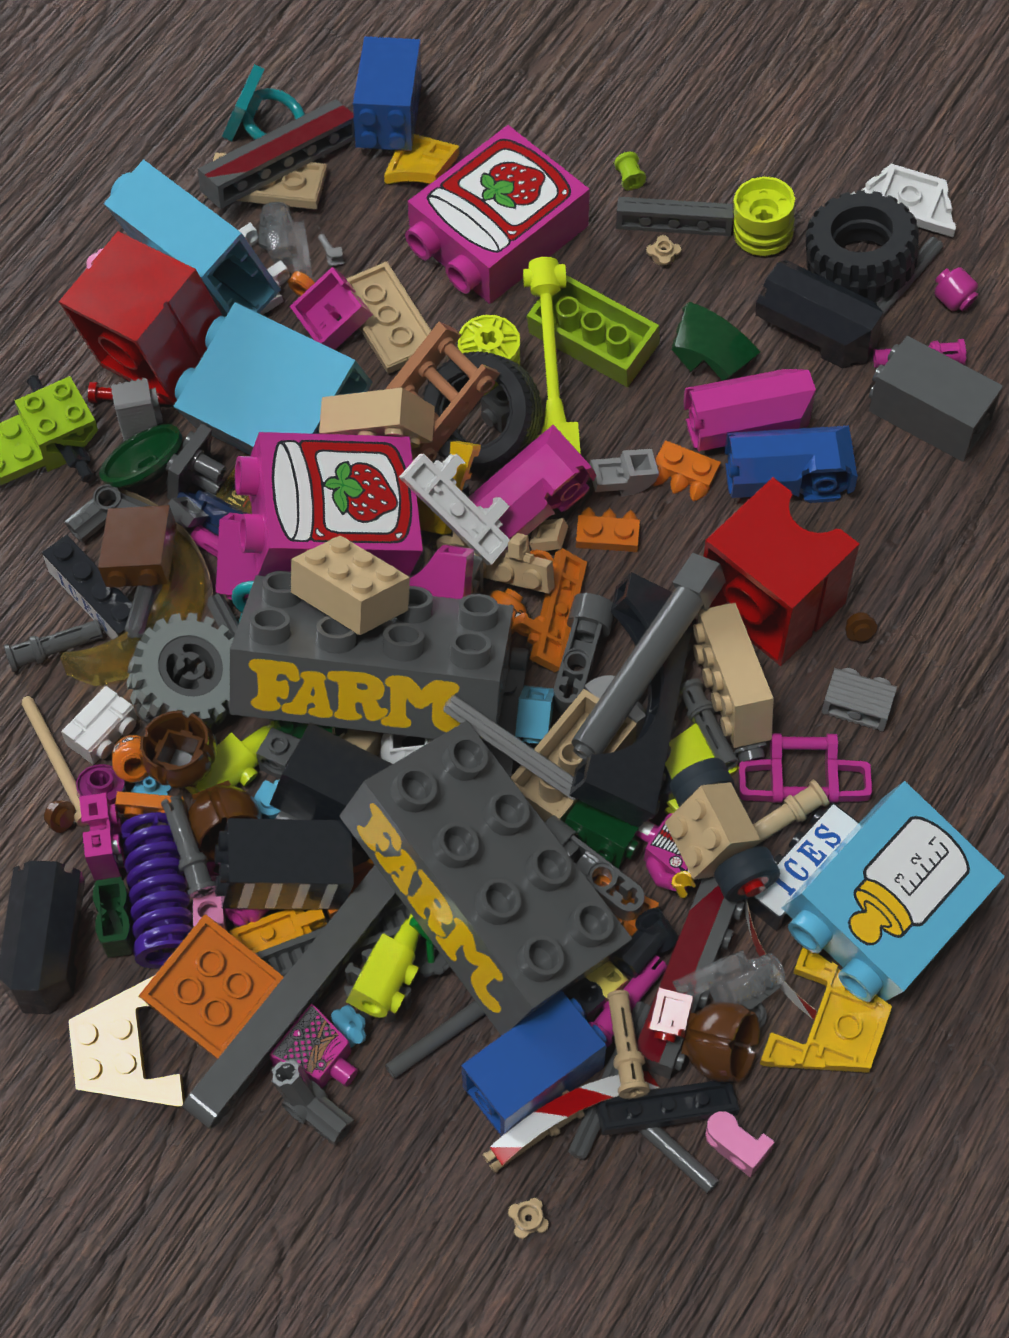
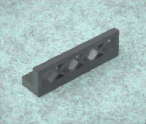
[616,197,733,237]

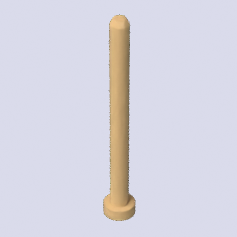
[22,696,89,826]

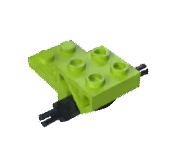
[0,375,98,486]

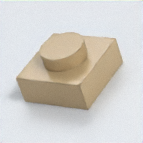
[529,518,568,551]

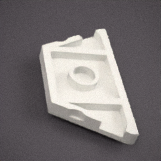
[851,164,956,237]

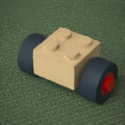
[665,758,780,902]

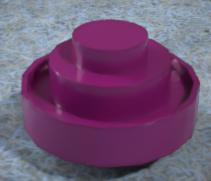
[76,764,125,804]

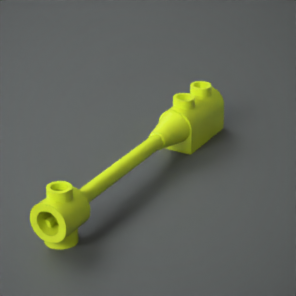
[523,257,581,455]
[186,721,274,795]
[346,914,419,1018]

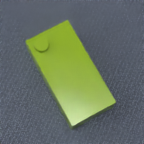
[527,275,660,388]

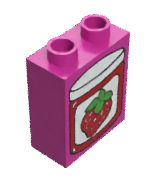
[405,125,590,304]
[235,432,423,576]

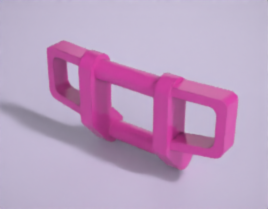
[738,733,872,803]

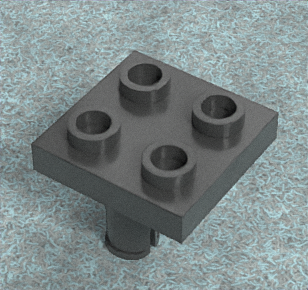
[165,423,226,500]

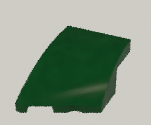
[671,301,761,381]

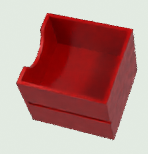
[59,231,222,404]
[703,477,860,666]

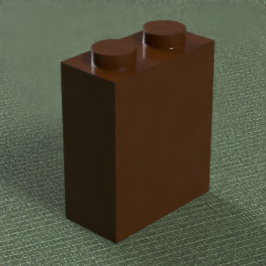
[98,505,177,588]

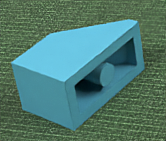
[515,685,554,743]

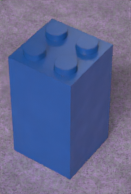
[353,36,422,151]
[461,991,607,1137]

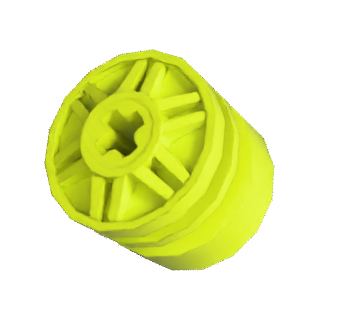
[733,176,795,256]
[458,315,520,395]

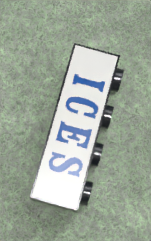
[42,534,148,652]
[747,802,859,931]

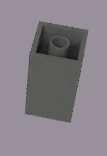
[868,335,1003,462]

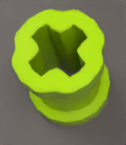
[614,152,646,190]

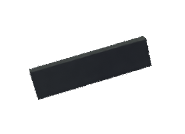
[595,1081,740,1136]

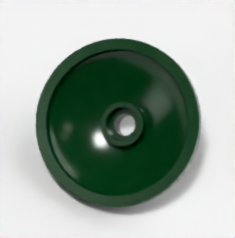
[99,424,183,488]

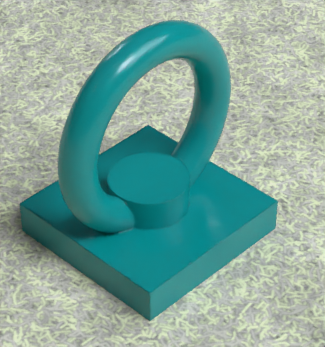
[222,64,305,142]

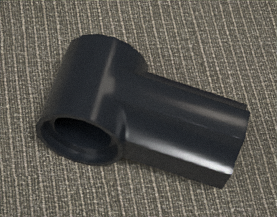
[613,908,678,978]

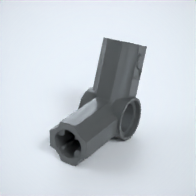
[64,484,151,543]
[272,1059,354,1146]

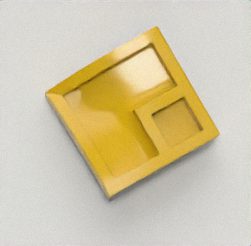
[384,134,459,184]

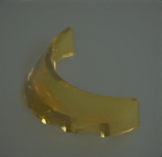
[60,529,205,686]

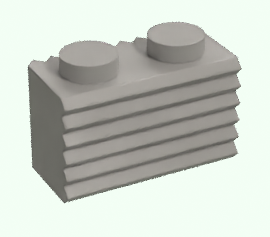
[111,378,163,441]
[822,668,897,731]

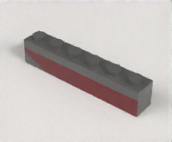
[198,99,355,209]
[636,877,745,1079]

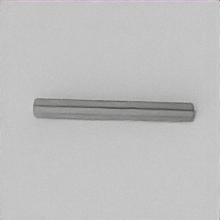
[443,695,576,800]

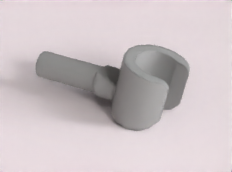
[318,234,344,266]

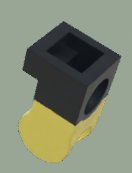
[566,961,629,1022]

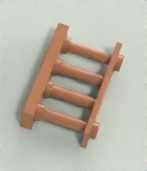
[386,322,500,462]

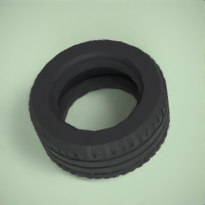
[422,352,543,471]

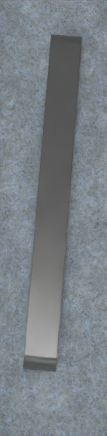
[183,865,399,1129]

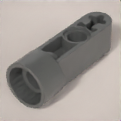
[554,593,615,715]
[545,815,644,921]

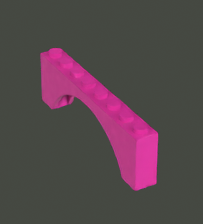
[216,512,475,600]

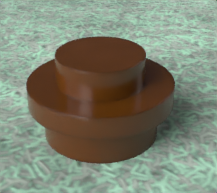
[845,612,877,642]
[44,800,76,833]

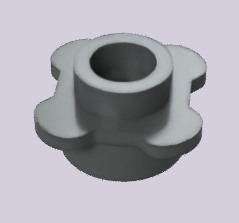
[734,742,767,762]

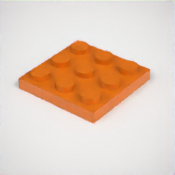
[138,914,284,1059]

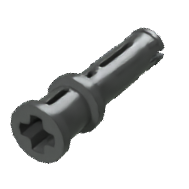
[3,619,103,672]
[679,678,739,771]
[161,795,215,898]

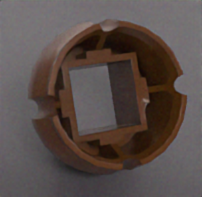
[140,711,216,788]
[187,780,262,861]
[681,1002,760,1082]

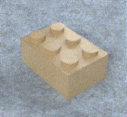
[319,388,435,448]
[291,536,410,635]

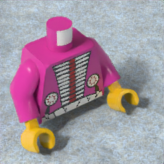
[637,813,696,898]

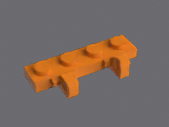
[512,548,587,673]

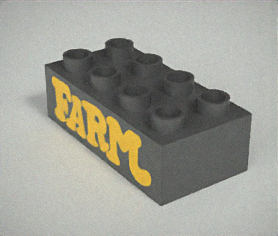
[230,571,514,746]
[339,720,632,1036]

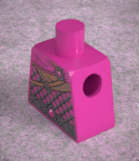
[270,1004,358,1088]

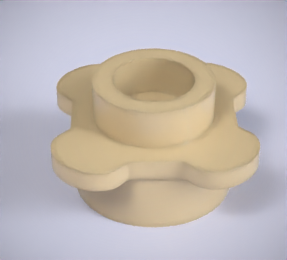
[646,235,681,266]
[508,1198,548,1239]

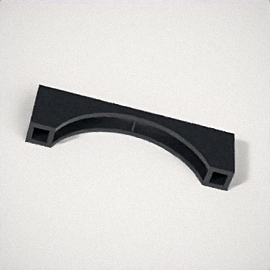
[569,572,697,828]

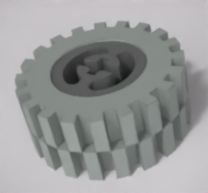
[127,613,234,729]

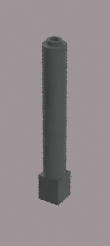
[571,553,726,760]

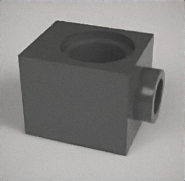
[256,727,300,779]

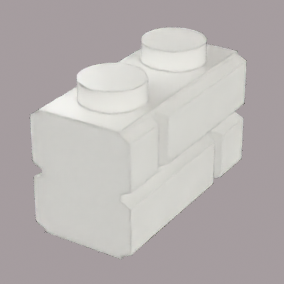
[61,686,137,765]

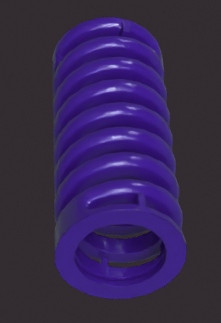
[120,812,193,969]

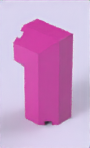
[684,369,816,451]
[468,425,597,550]

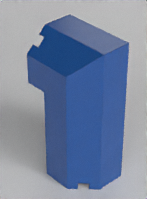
[725,426,857,503]

